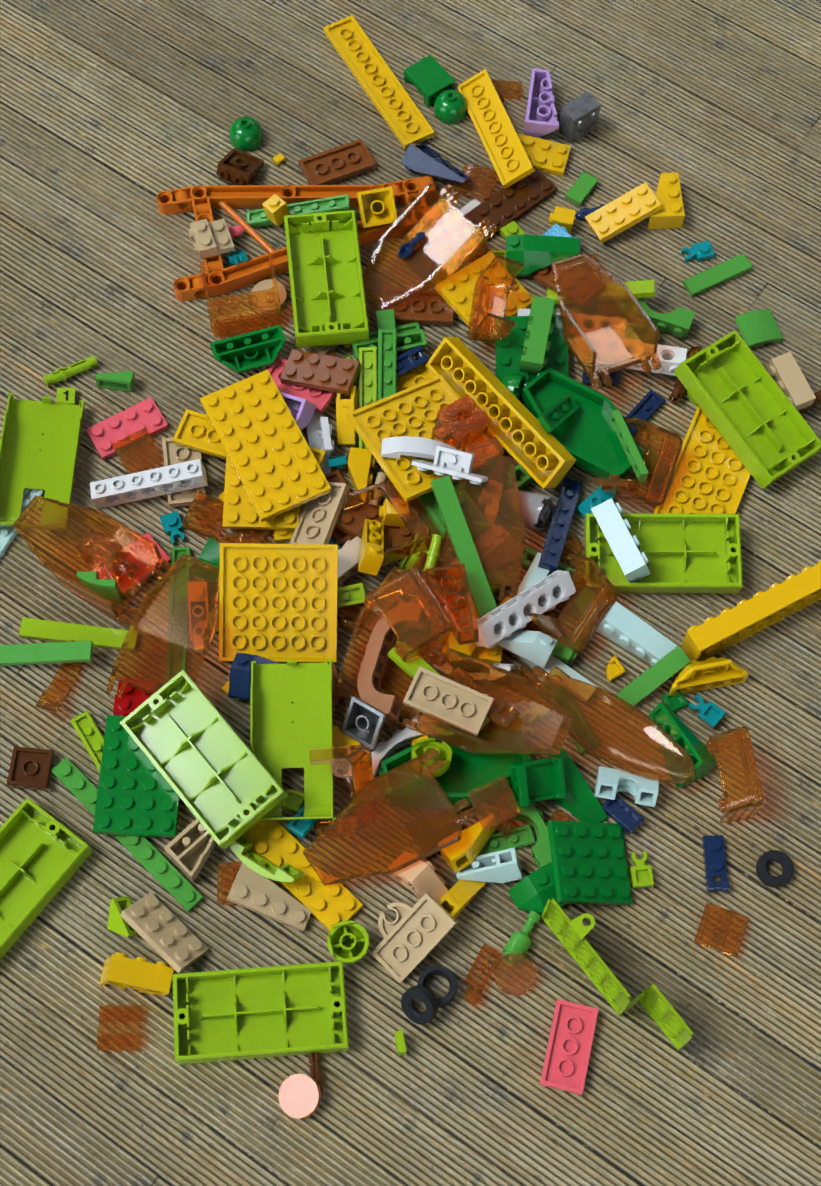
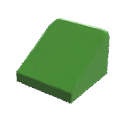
[376,309,396,330]

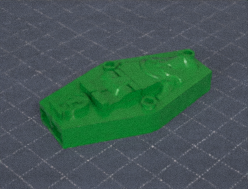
[521,367,644,486]
[378,729,531,808]

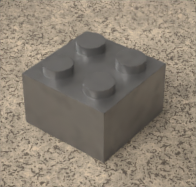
[558,92,601,143]

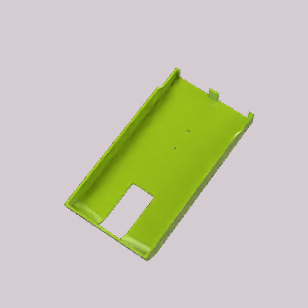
[0,393,85,532]
[250,659,334,820]

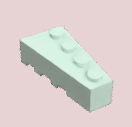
[591,498,651,583]
[592,602,677,665]

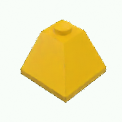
[356,186,398,228]

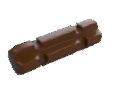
[309,1053,323,1096]

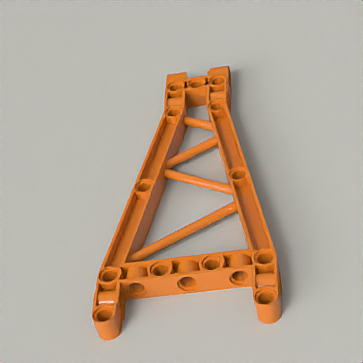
[156,176,445,301]

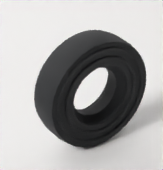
[756,850,794,888]
[401,985,438,1024]

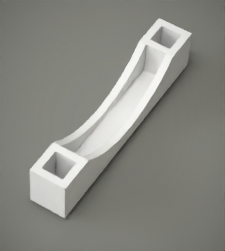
[342,713,452,798]

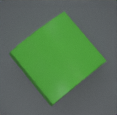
[734,309,783,348]
[76,571,122,601]

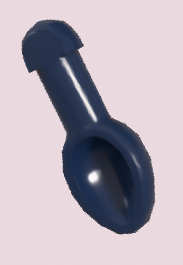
[575,204,605,221]
[398,232,425,258]

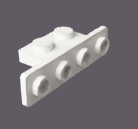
[306,411,334,475]
[411,445,488,485]

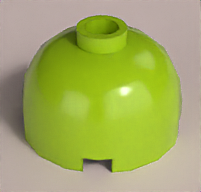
[411,738,452,778]
[327,920,369,964]

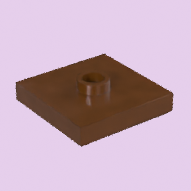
[7,746,55,791]

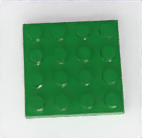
[495,315,569,382]
[547,820,633,905]

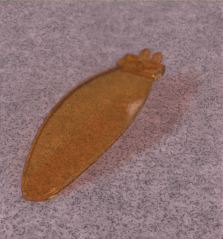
[526,665,695,783]

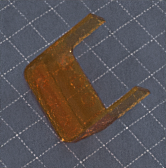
[200,253,283,338]
[342,480,442,566]

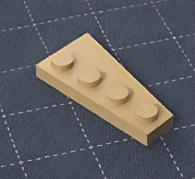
[226,862,311,932]

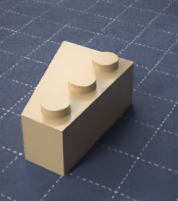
[766,351,816,411]

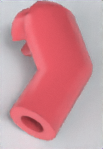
[227,225,244,238]

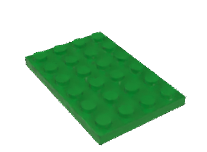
[93,716,180,838]

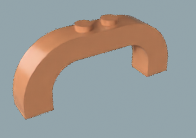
[357,603,431,722]

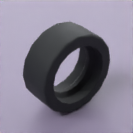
[417,965,457,1008]

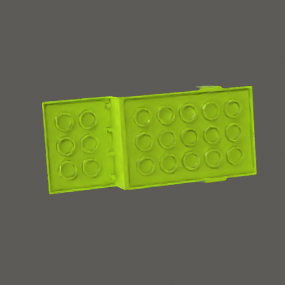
[541,899,694,1051]

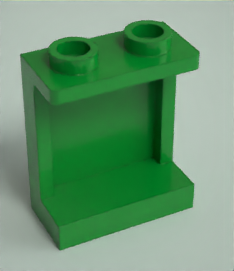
[404,55,455,107]
[509,756,567,807]

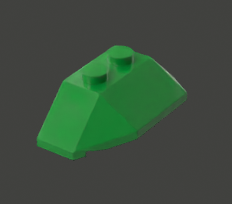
[210,324,286,374]
[508,862,566,914]

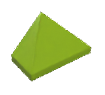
[107,896,139,937]

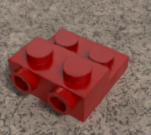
[113,679,159,716]

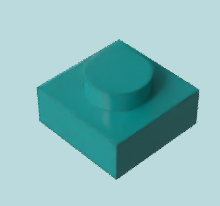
[328,454,348,469]

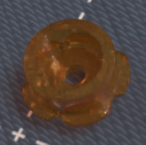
[463,987,483,1007]

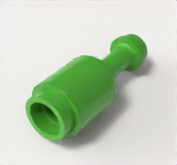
[502,911,541,965]

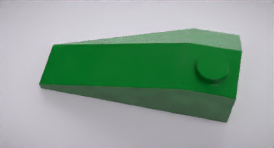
[506,234,581,277]
[649,702,717,788]
[547,747,608,823]

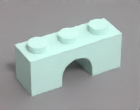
[594,766,659,807]

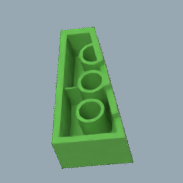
[519,296,557,374]

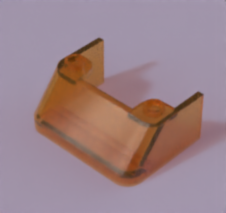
[467,254,524,341]
[601,418,683,506]
[528,554,617,652]
[705,726,763,823]
[309,745,377,839]

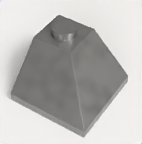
[341,696,386,750]

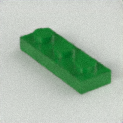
[537,392,580,433]

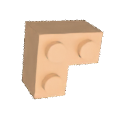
[390,853,448,902]

